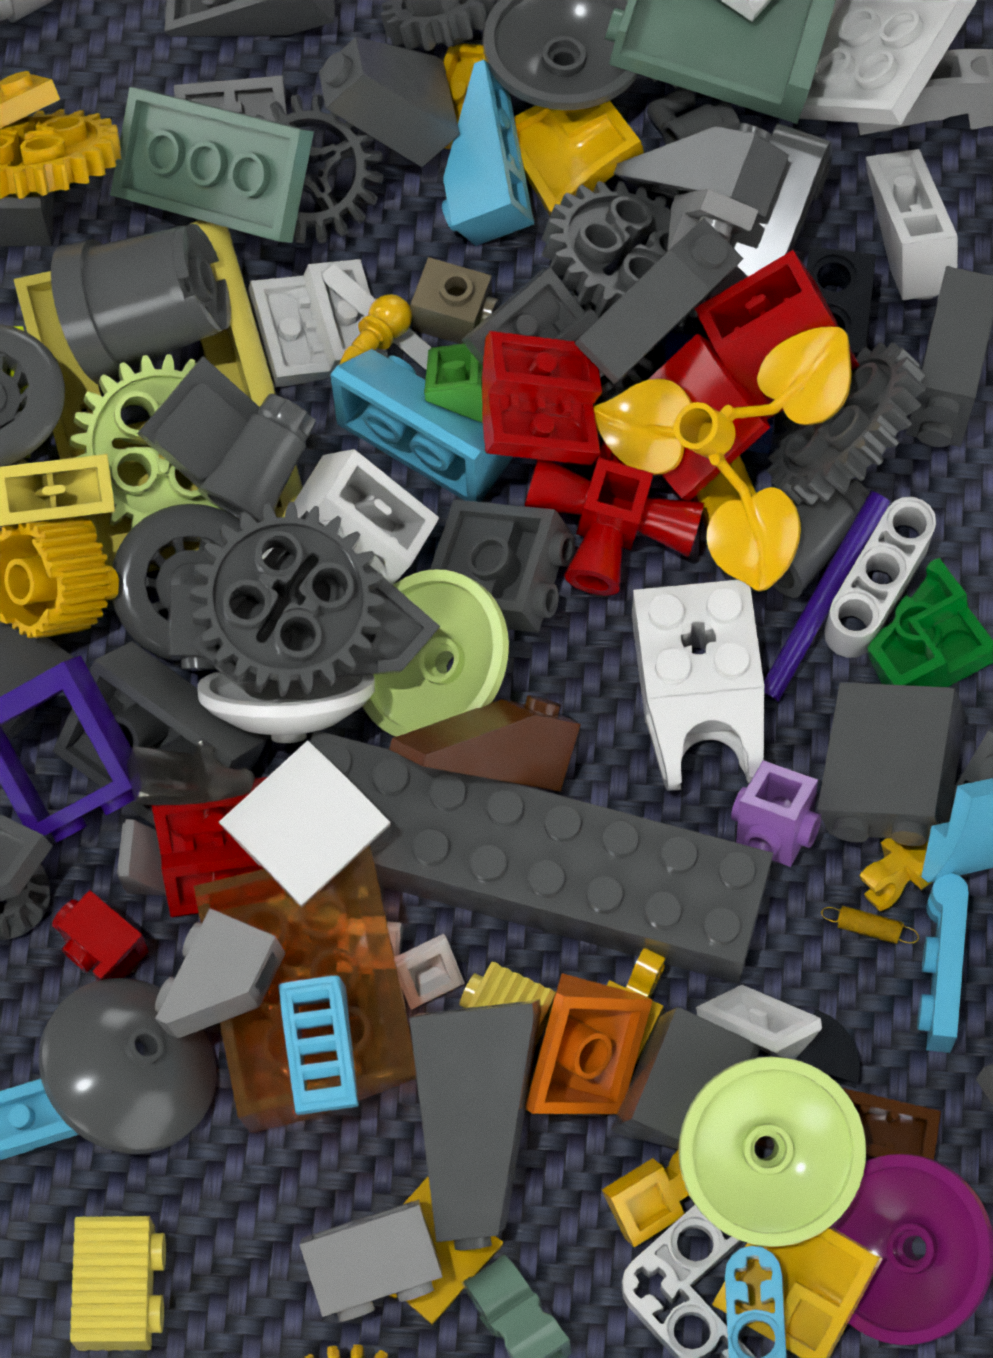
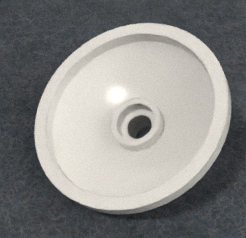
[198,671,375,743]

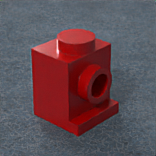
[52,890,149,981]

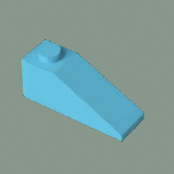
[442,60,534,246]

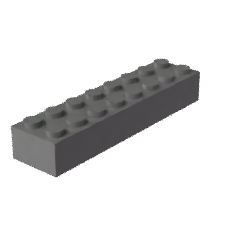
[310,731,773,984]

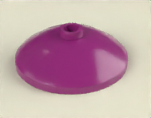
[831,1154,993,1345]

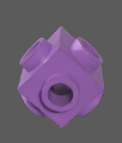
[731,760,822,867]

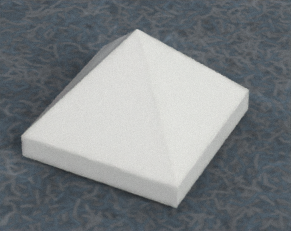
[390,934,465,1010]

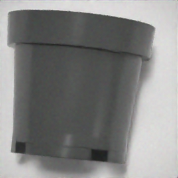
[51,224,231,385]

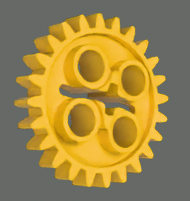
[0,109,121,199]

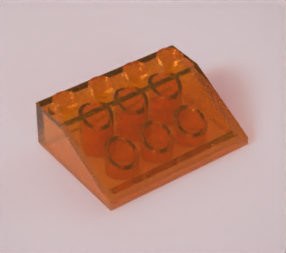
[194,845,417,1133]

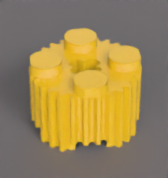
[0,517,119,638]

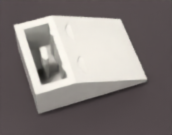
[262,449,439,585]

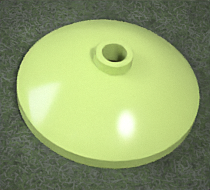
[362,569,509,737]
[679,1056,866,1247]

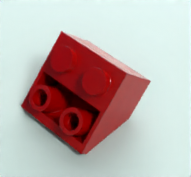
[694,250,860,420]

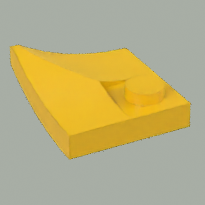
[514,101,644,216]
[712,1226,883,1358]

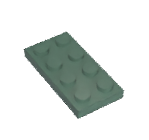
[110,87,314,243]

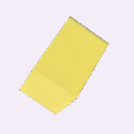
[0,454,115,526]

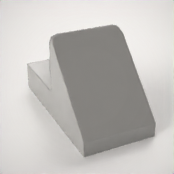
[667,188,759,251]

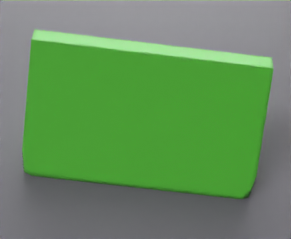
[424,344,483,422]

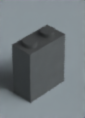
[906,266,993,447]
[817,682,966,846]

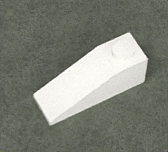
[866,149,958,300]

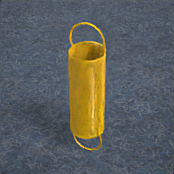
[821,906,919,944]

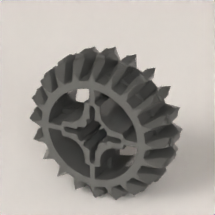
[255,94,383,244]

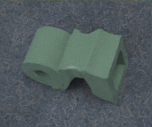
[462,1254,572,1358]

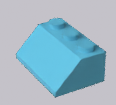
[330,349,513,502]

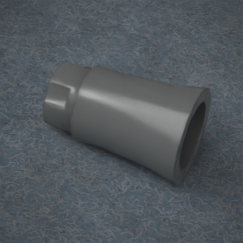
[198,393,316,523]
[772,479,869,598]

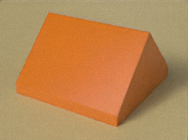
[525,973,653,1114]

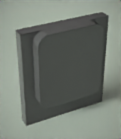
[137,356,260,488]

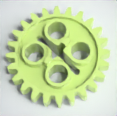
[69,354,219,530]

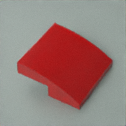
[482,331,602,465]
[648,334,771,501]
[151,777,288,917]

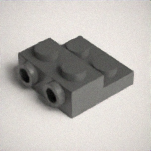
[430,499,575,633]

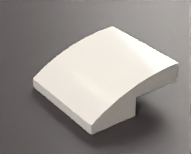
[247,259,388,388]
[219,740,390,908]

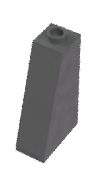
[409,999,541,1250]

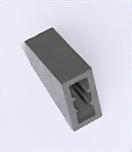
[319,37,460,167]

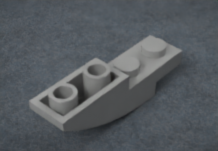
[857,49,993,135]

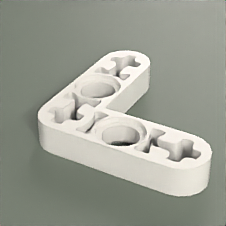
[621,1205,756,1358]

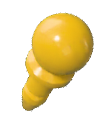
[339,294,412,365]

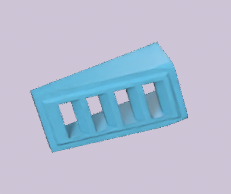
[279,976,359,1115]

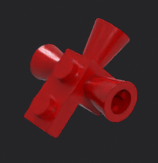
[525,440,704,596]

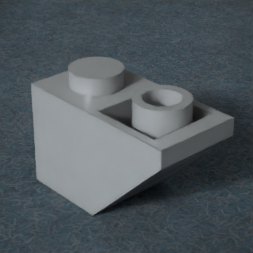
[155,908,286,1038]

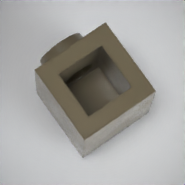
[410,257,499,344]

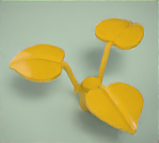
[594,327,851,591]

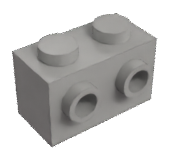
[299,1199,442,1321]

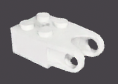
[632,580,764,791]

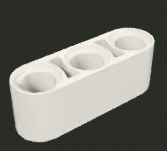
[824,497,936,658]

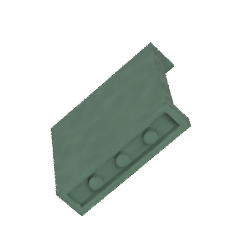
[605,0,836,124]

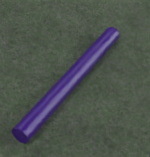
[764,491,891,702]

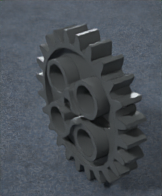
[541,181,712,327]
[767,342,926,506]
[190,502,385,697]

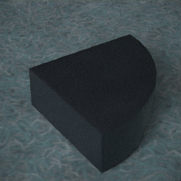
[800,1009,860,1088]

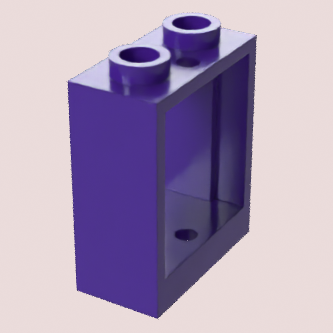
[0,655,148,843]

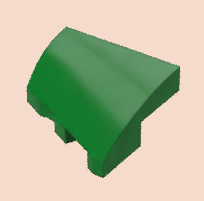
[867,558,993,687]

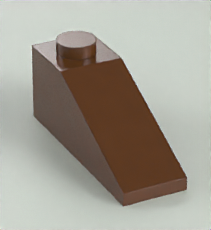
[389,695,581,791]

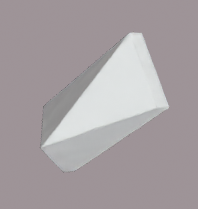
[696,985,822,1059]

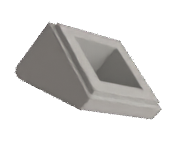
[117,819,166,896]

